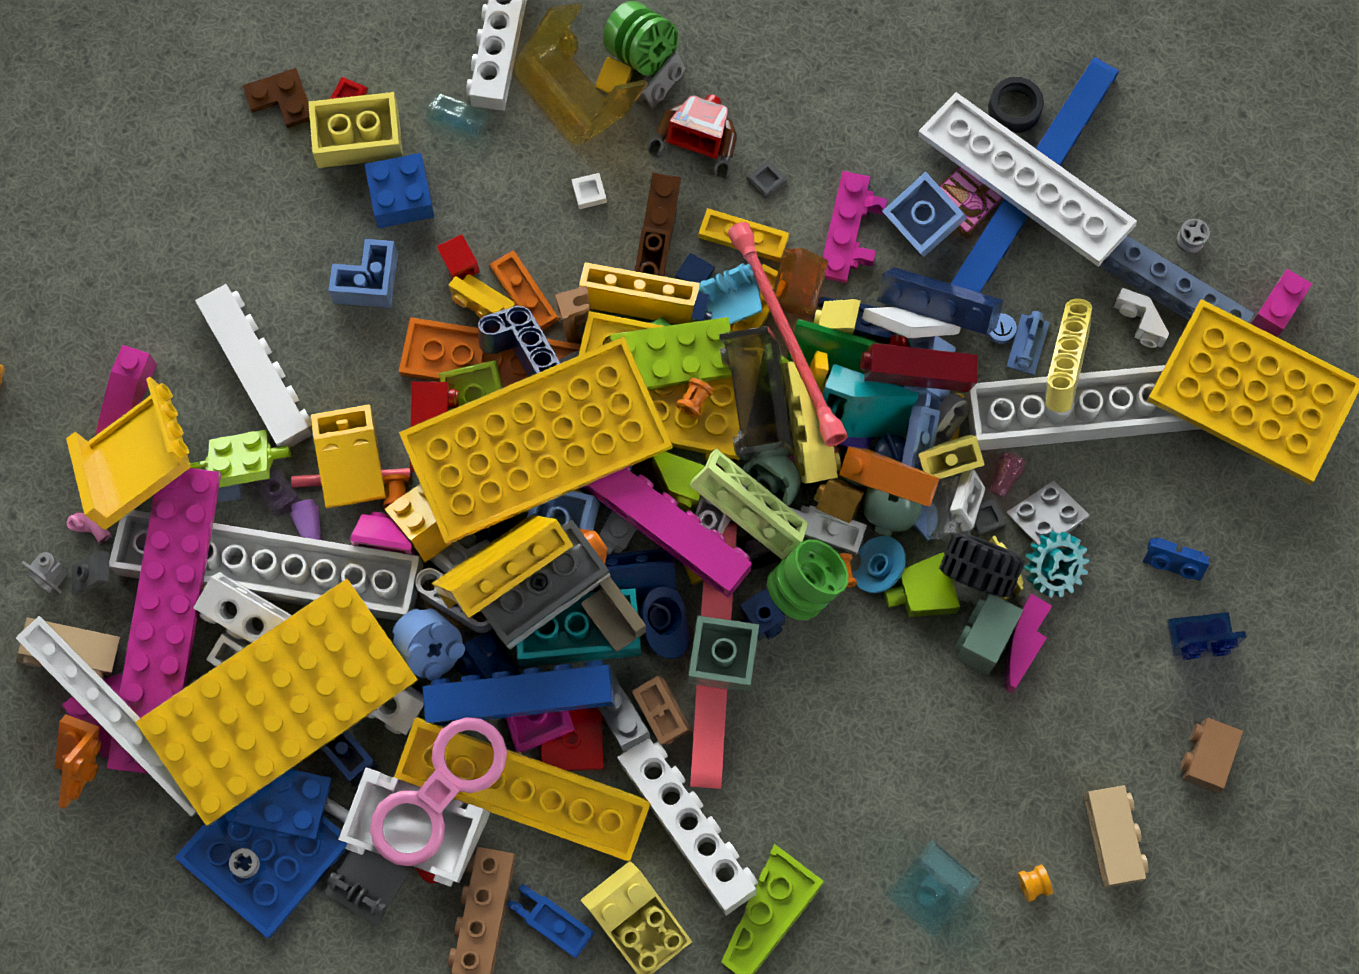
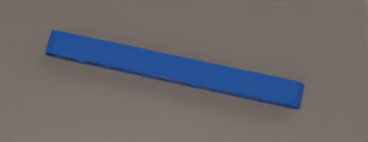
[951,57,1119,293]

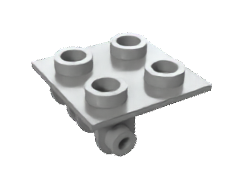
[1007,481,1090,545]

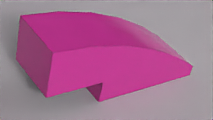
[1006,593,1052,693]

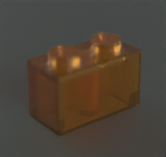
[773,248,828,316]

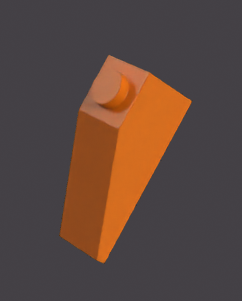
[839,446,940,506]

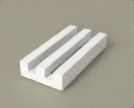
[950,469,985,531]

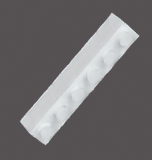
[195,284,312,447]

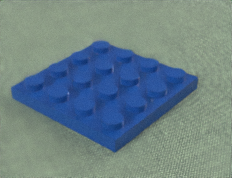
[175,815,347,939]

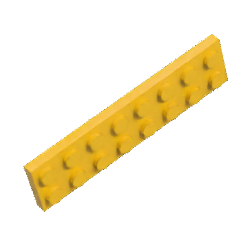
[394,717,651,862]

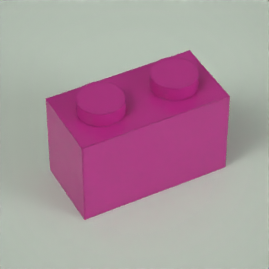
[1251,269,1312,337]

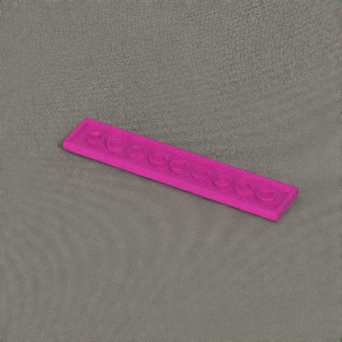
[107,468,221,774]

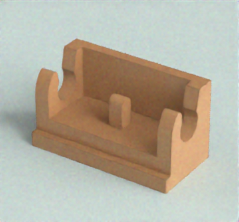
[555,286,591,343]
[632,676,693,745]

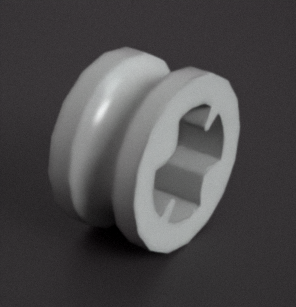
[229,848,260,879]

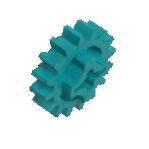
[1024,531,1089,597]

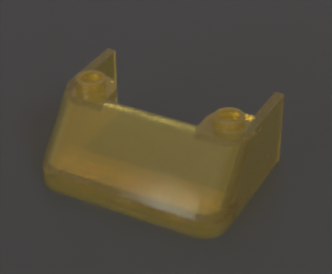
[514,3,648,144]

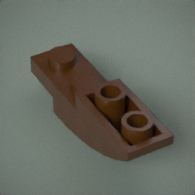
[635,173,681,277]

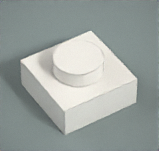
[571,173,607,209]

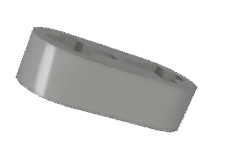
[934,393,970,446]

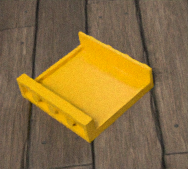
[66,377,191,530]
[431,515,574,618]

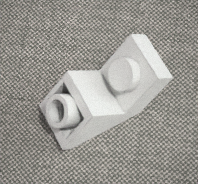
[1114,288,1169,348]

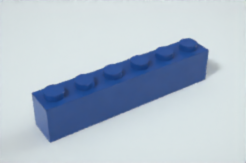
[423,661,615,726]

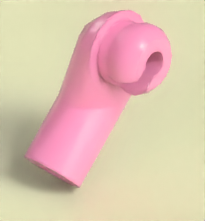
[67,513,112,544]

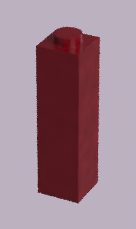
[860,343,978,392]

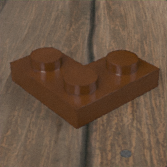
[242,68,310,128]

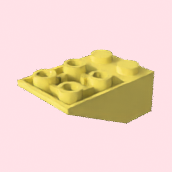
[581,861,692,974]

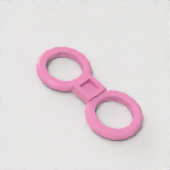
[370,717,507,866]

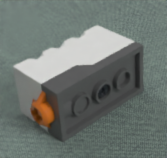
[481,520,610,649]

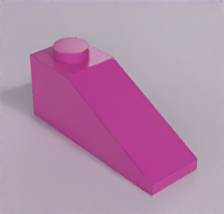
[95,345,157,435]

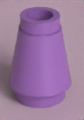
[289,499,322,540]

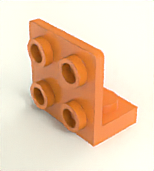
[55,714,101,809]

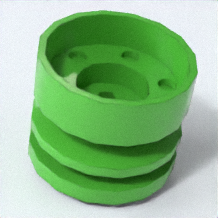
[603,1,679,75]
[767,539,849,621]

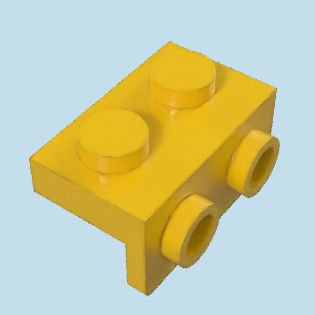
[449,274,515,319]

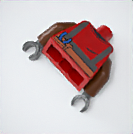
[647,94,737,179]

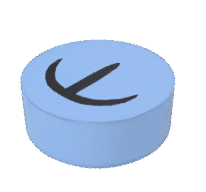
[987,313,1017,344]

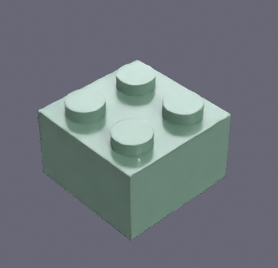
[954,594,1023,675]
[688,616,759,693]

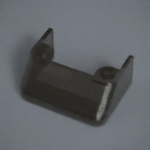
[719,326,795,460]

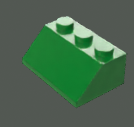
[787,319,881,380]

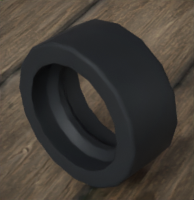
[988,77,1044,133]

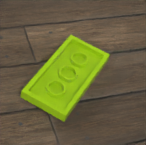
[610,317,738,390]

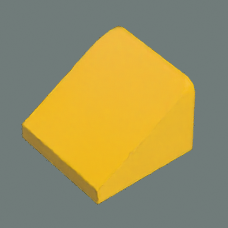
[595,57,632,99]

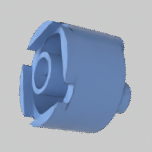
[392,608,465,681]

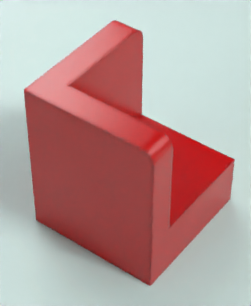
[437,234,480,280]

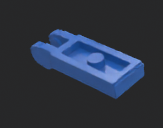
[507,884,595,959]

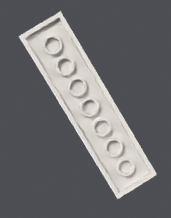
[919,92,1137,267]

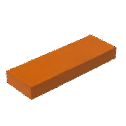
[489,250,559,331]

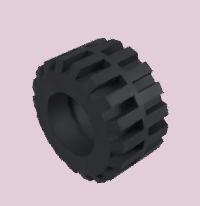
[939,533,1025,597]

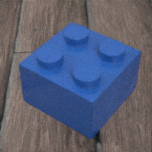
[365,153,435,228]

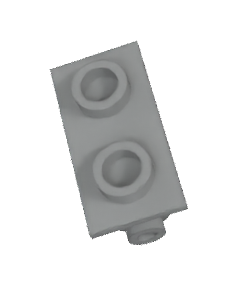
[634,51,686,110]
[22,552,67,594]

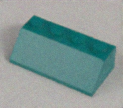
[517,588,641,667]

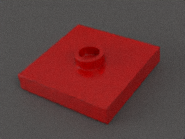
[541,708,604,771]

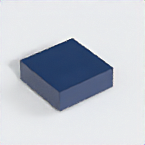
[675,253,715,285]

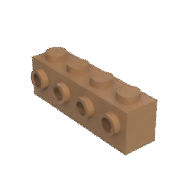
[448,847,516,974]

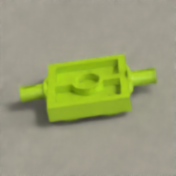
[190,429,291,488]

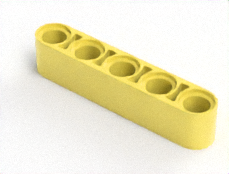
[1046,299,1092,412]

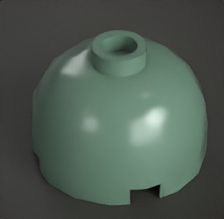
[742,452,801,510]
[862,486,923,536]

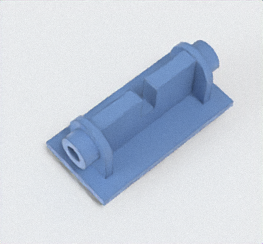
[1006,311,1050,375]

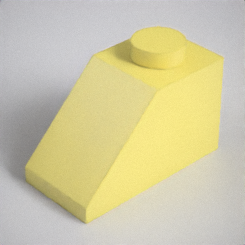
[813,299,861,335]
[918,434,985,479]

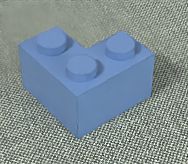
[328,239,398,308]

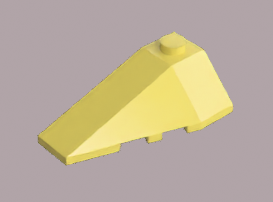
[783,362,841,483]

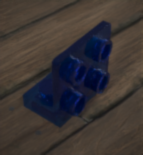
[1167,612,1247,660]

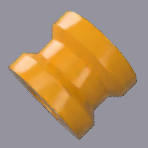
[1017,864,1053,903]

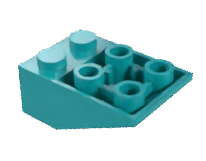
[822,364,919,438]

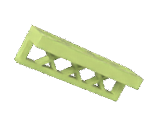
[690,449,808,560]

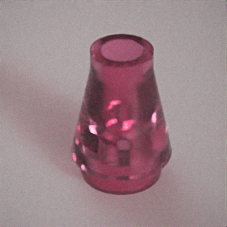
[989,452,1026,498]

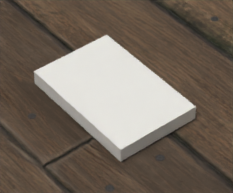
[862,307,961,338]

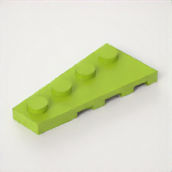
[721,844,825,974]

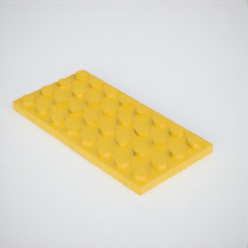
[399,337,673,545]
[136,579,418,827]

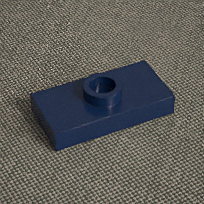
[691,292,712,322]

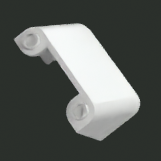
[338,767,490,887]

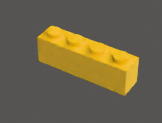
[579,262,700,324]

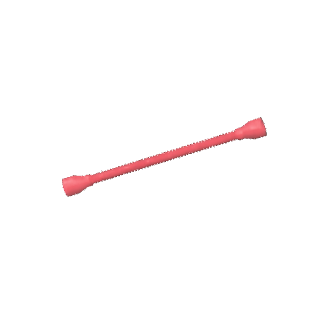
[728,222,848,447]

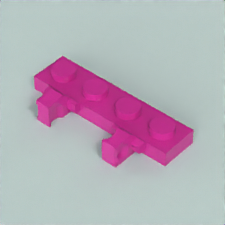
[818,171,887,283]

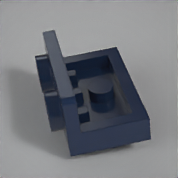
[455,631,521,679]

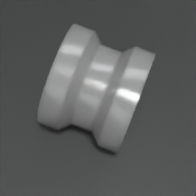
[1177,219,1210,253]

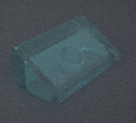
[426,93,491,142]

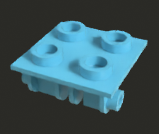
[699,263,762,325]

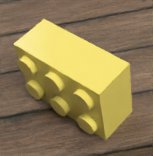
[308,92,403,168]

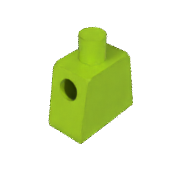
[884,552,960,617]

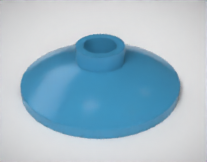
[852,536,906,593]

